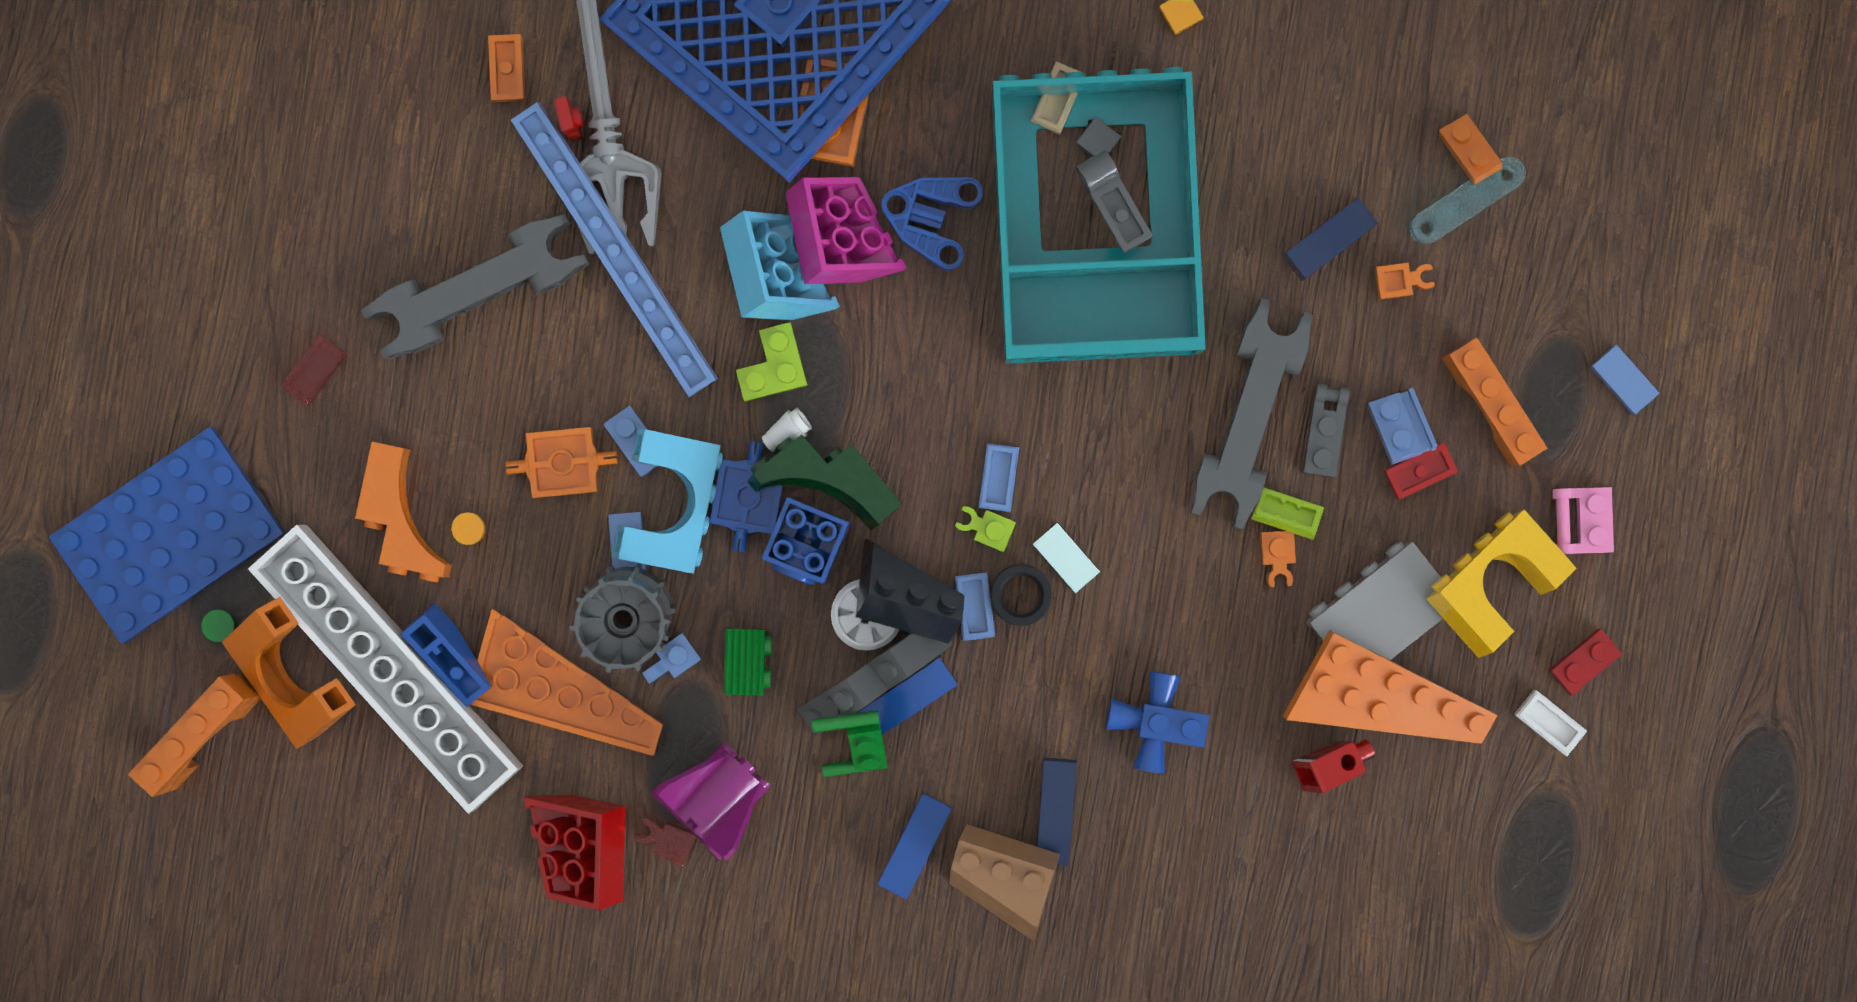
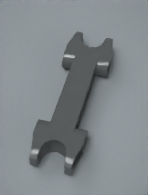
[361,214,590,360]
[1190,298,1313,530]

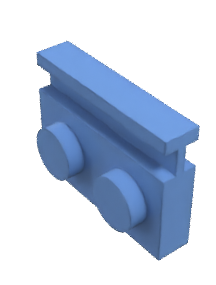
[1368,388,1437,465]

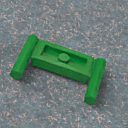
[812,710,888,778]

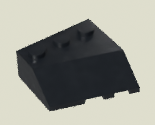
[855,538,965,644]

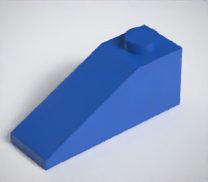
[401,602,492,707]

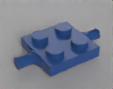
[710,441,783,552]

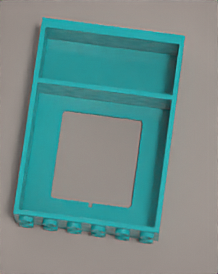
[992,67,1206,364]

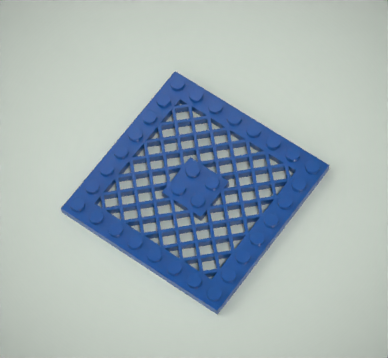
[599,0,951,183]

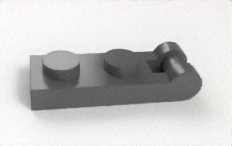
[1302,383,1350,478]

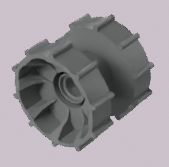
[569,563,677,673]

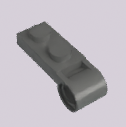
[1076,150,1153,254]

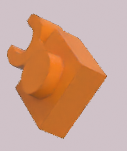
[1374,262,1435,300]
[1260,531,1296,587]

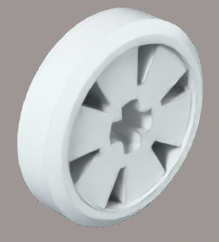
[831,579,899,650]

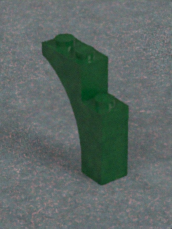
[747,434,902,531]

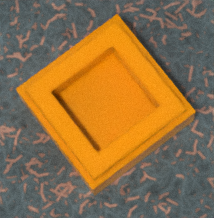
[1158,0,1204,36]

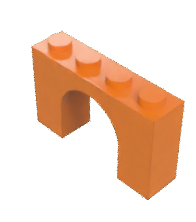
[222,597,356,749]
[128,672,261,797]

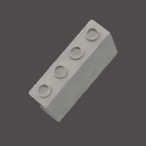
[1306,541,1443,660]

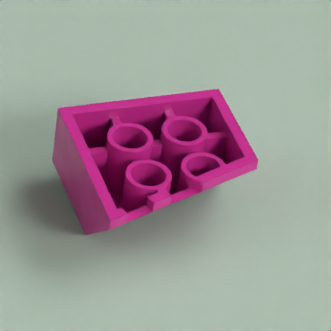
[785,177,907,284]

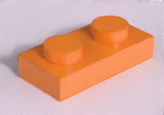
[488,34,525,103]
[1439,114,1503,185]

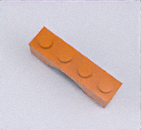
[1442,338,1548,467]

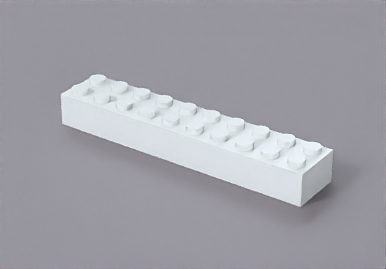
[248,525,524,814]

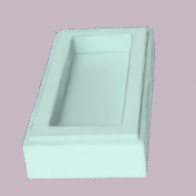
[1033,523,1100,593]

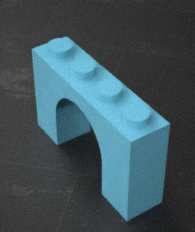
[611,428,723,574]

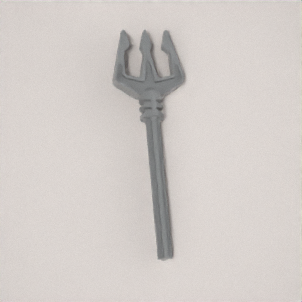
[577,0,662,255]

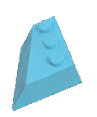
[720,211,840,320]

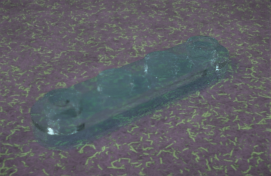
[1409,157,1526,244]

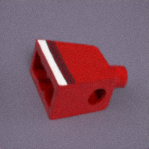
[1291,739,1375,793]

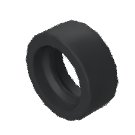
[990,564,1052,626]

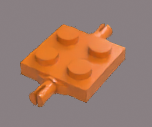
[506,427,618,498]

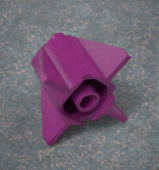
[651,742,771,861]

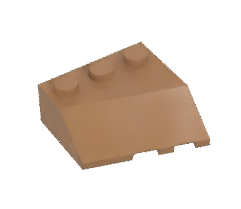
[949,824,1060,941]

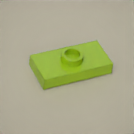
[1251,487,1324,540]

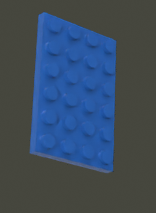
[49,427,286,644]

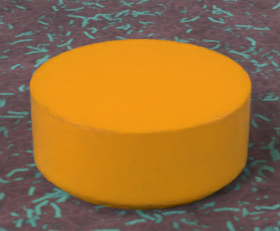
[451,512,486,545]

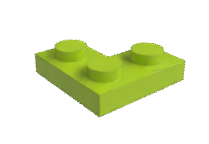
[736,322,808,402]

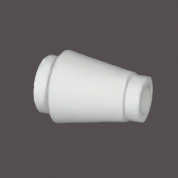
[762,408,812,452]

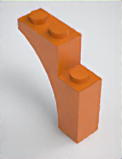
[355,442,452,582]

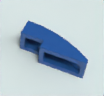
[859,657,958,734]
[877,793,952,900]

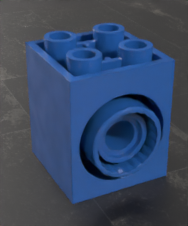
[762,497,851,585]

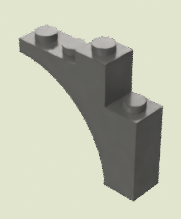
[797,633,953,736]

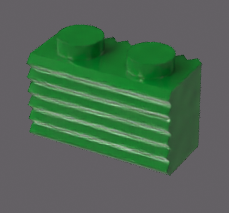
[724,628,772,696]

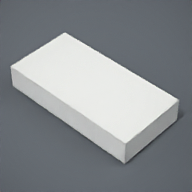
[1514,690,1587,756]

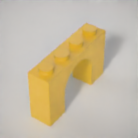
[1426,509,1577,658]

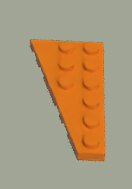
[470,608,664,756]
[1283,630,1497,744]

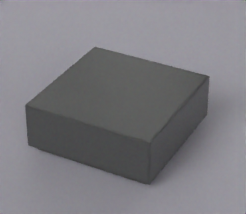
[1075,117,1122,157]

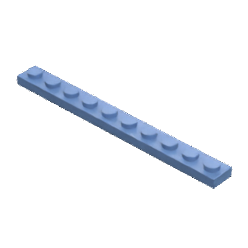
[511,102,718,397]

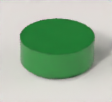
[201,609,237,642]

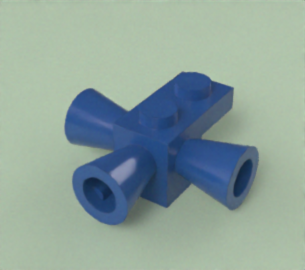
[1106,671,1210,774]

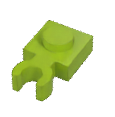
[955,506,1016,552]

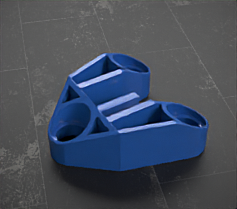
[881,177,983,271]

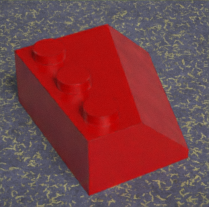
[523,795,626,911]

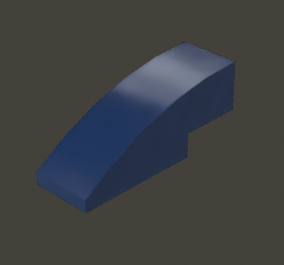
[1282,198,1378,281]
[1036,758,1077,866]

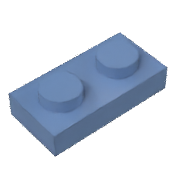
[603,405,658,477]

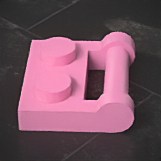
[1552,487,1614,554]

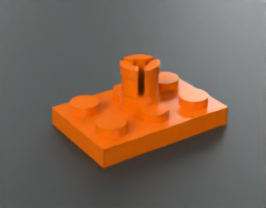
[800,59,869,167]

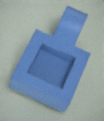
[642,633,701,684]

